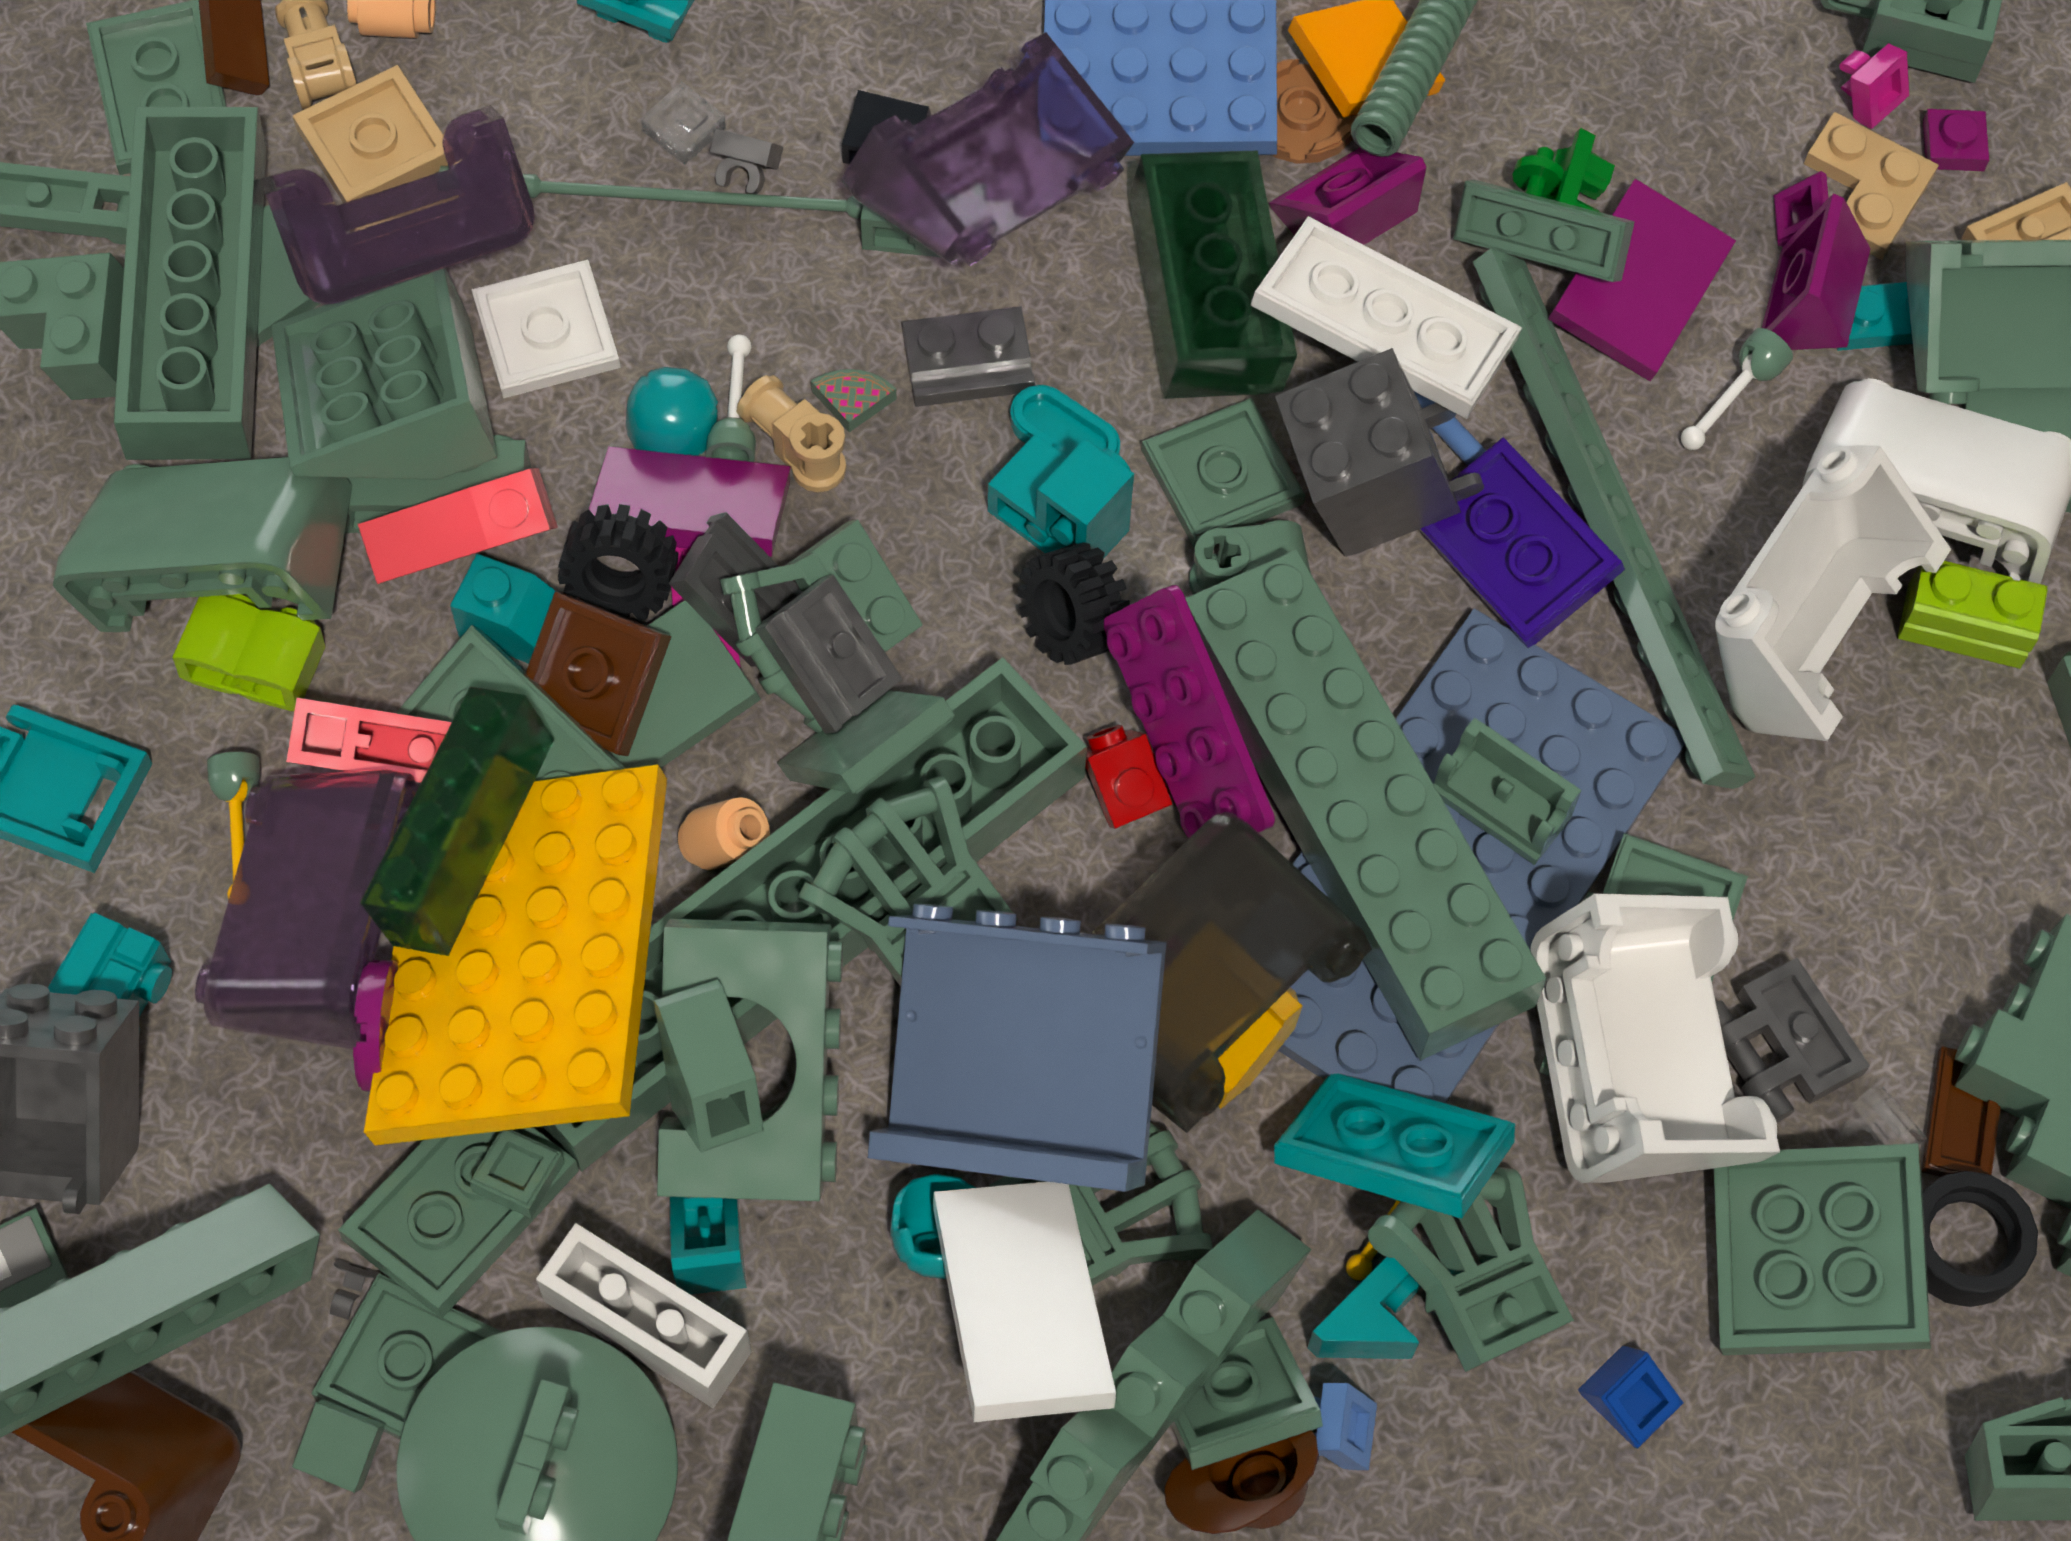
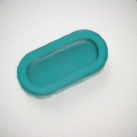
[1010,385,1120,455]

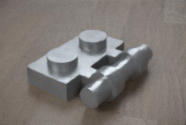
[1716,958,1870,1123]

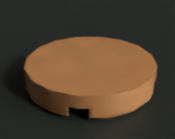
[1272,59,1358,164]

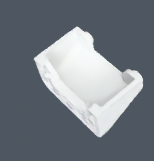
[1802,378,2071,584]
[1715,445,1951,741]
[1530,894,1780,1183]

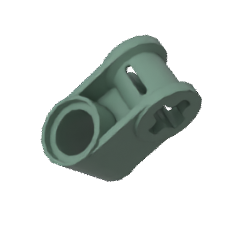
[1189,520,1311,595]

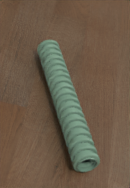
[1351,0,1478,156]

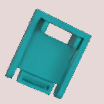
[0,705,152,873]

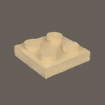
[292,65,456,215]

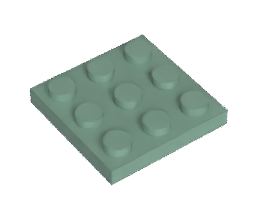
[1714,1143,1931,1355]

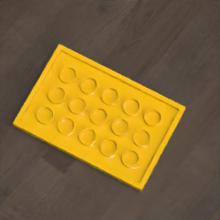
[364,764,667,1145]

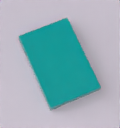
[1274,1073,1515,1219]

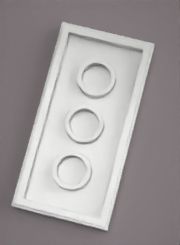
[1251,216,1522,419]
[933,1182,1116,1422]

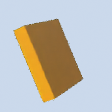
[1288,0,1445,117]

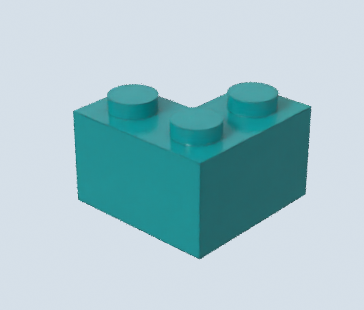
[988,434,1134,558]

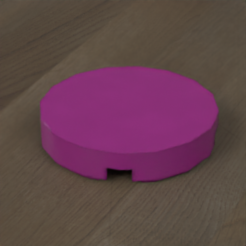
[353,960,399,1092]

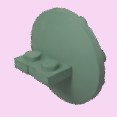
[397,1327,678,1541]

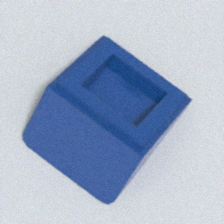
[1578,1346,1684,1449]

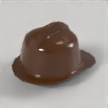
[1164,1430,1319,1534]

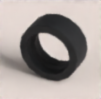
[1922,1171,2038,1307]

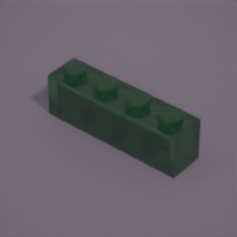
[360,687,554,956]

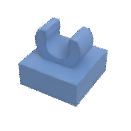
[1314,1383,1377,1470]

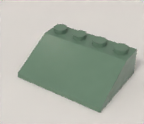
[271,262,497,480]

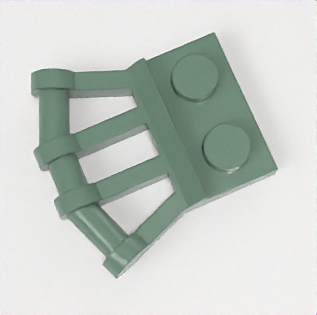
[720,519,923,733]
[797,776,1018,986]
[989,1122,1213,1286]
[1368,1167,1574,1372]

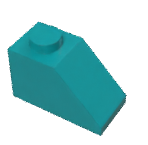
[450,554,556,664]

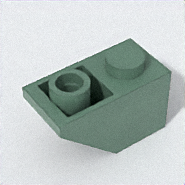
[654,979,764,1153]

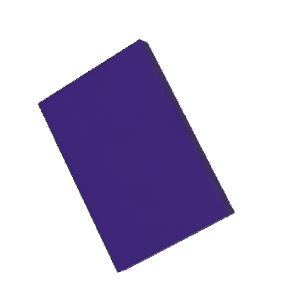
[1418,437,1625,648]

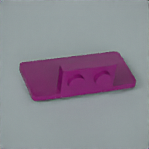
[1104,585,1275,854]

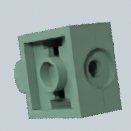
[1820,0,2002,83]

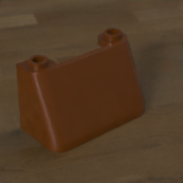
[12,1371,241,1541]

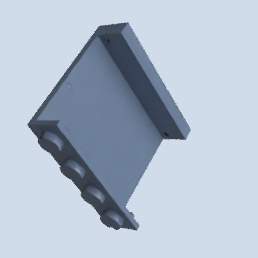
[868,903,1167,1192]

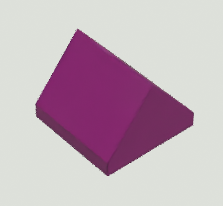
[1774,171,1829,247]

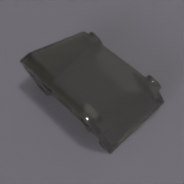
[1091,812,1372,1133]

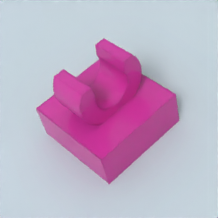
[1839,43,1909,129]

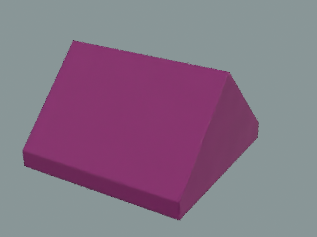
[1269,147,1427,245]
[1762,193,1871,350]

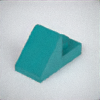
[1307,1257,1421,1359]

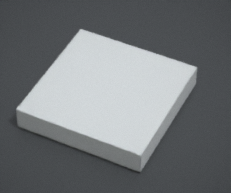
[472,260,621,398]

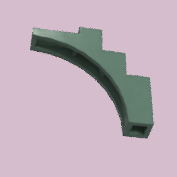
[1955,914,2071,1277]
[996,1209,1312,1541]

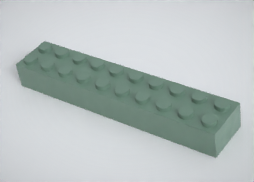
[543,657,1087,1172]

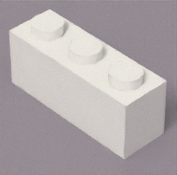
[536,1223,751,1409]

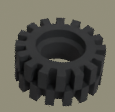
[558,504,678,622]
[1018,542,1130,665]

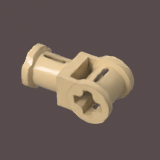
[275,0,357,109]
[736,375,846,492]

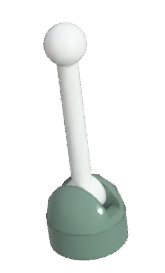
[1681,328,1793,450]
[706,334,756,462]

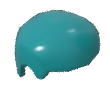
[626,367,718,456]
[890,1174,976,1279]

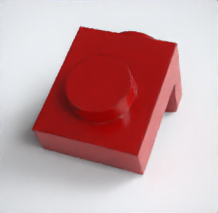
[1085,725,1173,829]

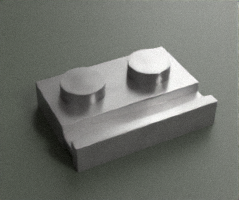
[902,306,1035,407]
[669,512,802,667]
[755,575,902,734]

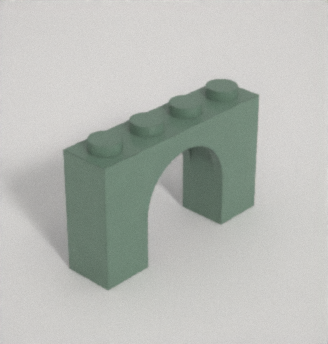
[657,919,843,1201]

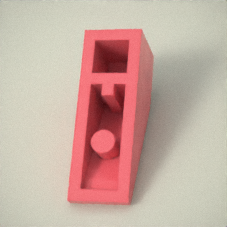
[358,468,558,584]
[286,698,491,791]

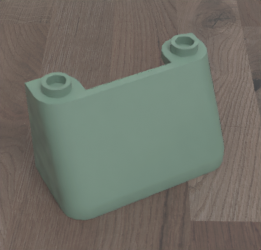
[1905,240,2071,404]
[53,457,352,632]

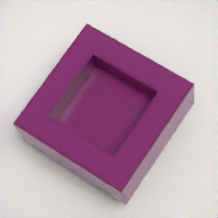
[1923,109,1989,172]

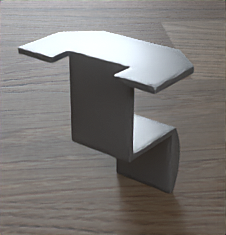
[330,1259,381,1320]

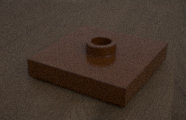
[526,592,672,756]

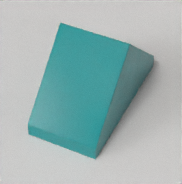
[670,1197,747,1295]

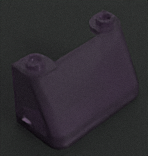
[841,32,1134,266]
[261,105,535,304]
[195,769,423,1049]

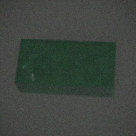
[1129,150,1297,399]

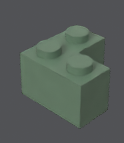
[0,253,124,400]

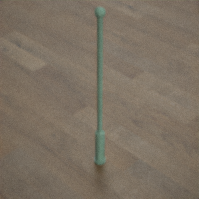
[438,166,865,219]

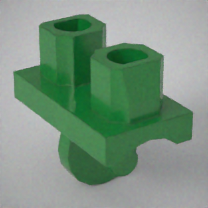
[1512,128,1615,212]

